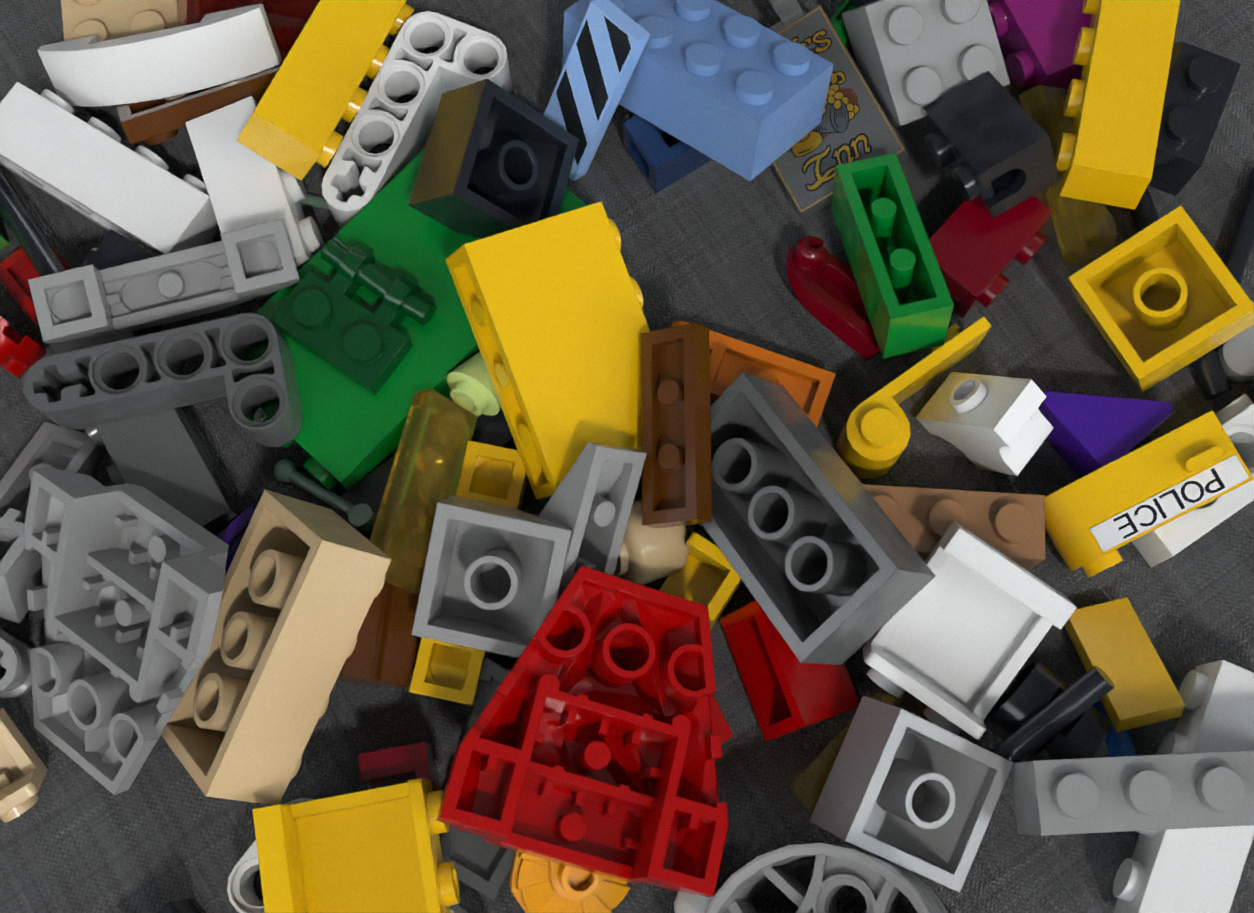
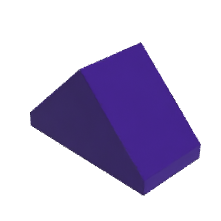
[1038,391,1172,478]

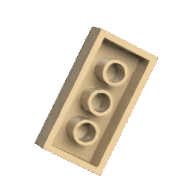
[161,489,392,805]

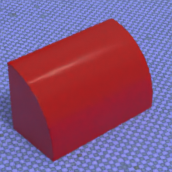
[720,600,860,742]

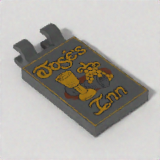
[768,0,909,220]

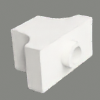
[916,372,1054,476]

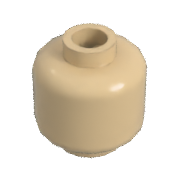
[613,499,693,585]

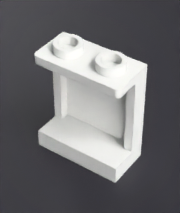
[863,521,1077,740]

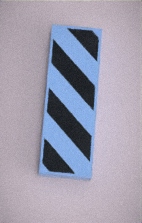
[543,0,650,181]

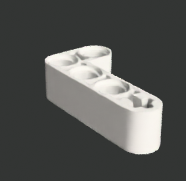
[321,11,512,229]

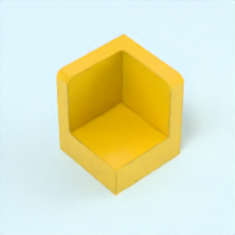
[659,532,742,630]

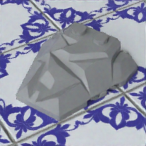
[24,467,229,795]

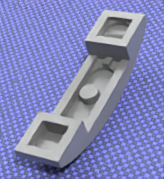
[28,219,300,344]

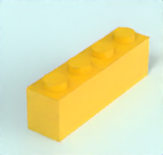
[236,0,414,181]
[1055,0,1180,210]

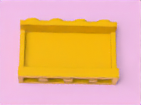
[445,201,650,499]
[252,778,460,913]

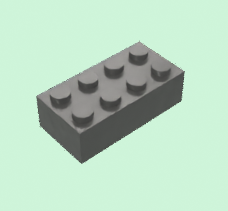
[702,372,936,665]

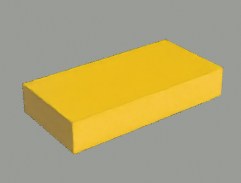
[1064,597,1185,732]

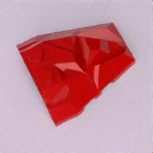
[436,566,728,897]

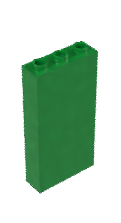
[244,147,588,491]

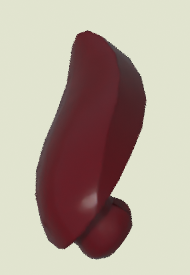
[785,236,880,361]

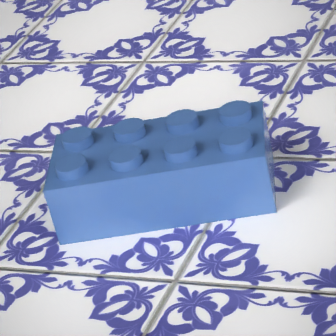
[562,0,834,181]

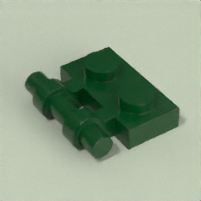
[269,238,437,395]

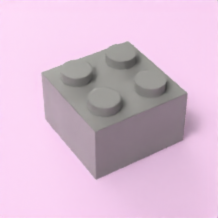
[842,0,1010,126]

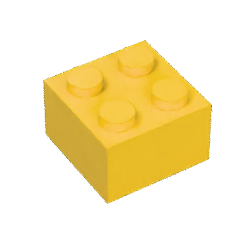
[1068,205,1254,393]

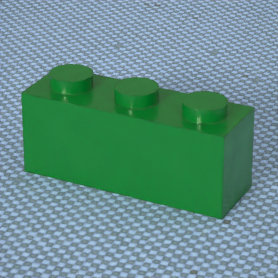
[831,152,954,359]

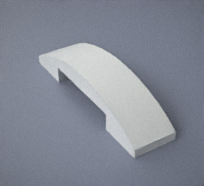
[37,3,282,107]

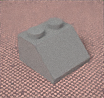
[412,496,572,658]
[809,696,1013,893]

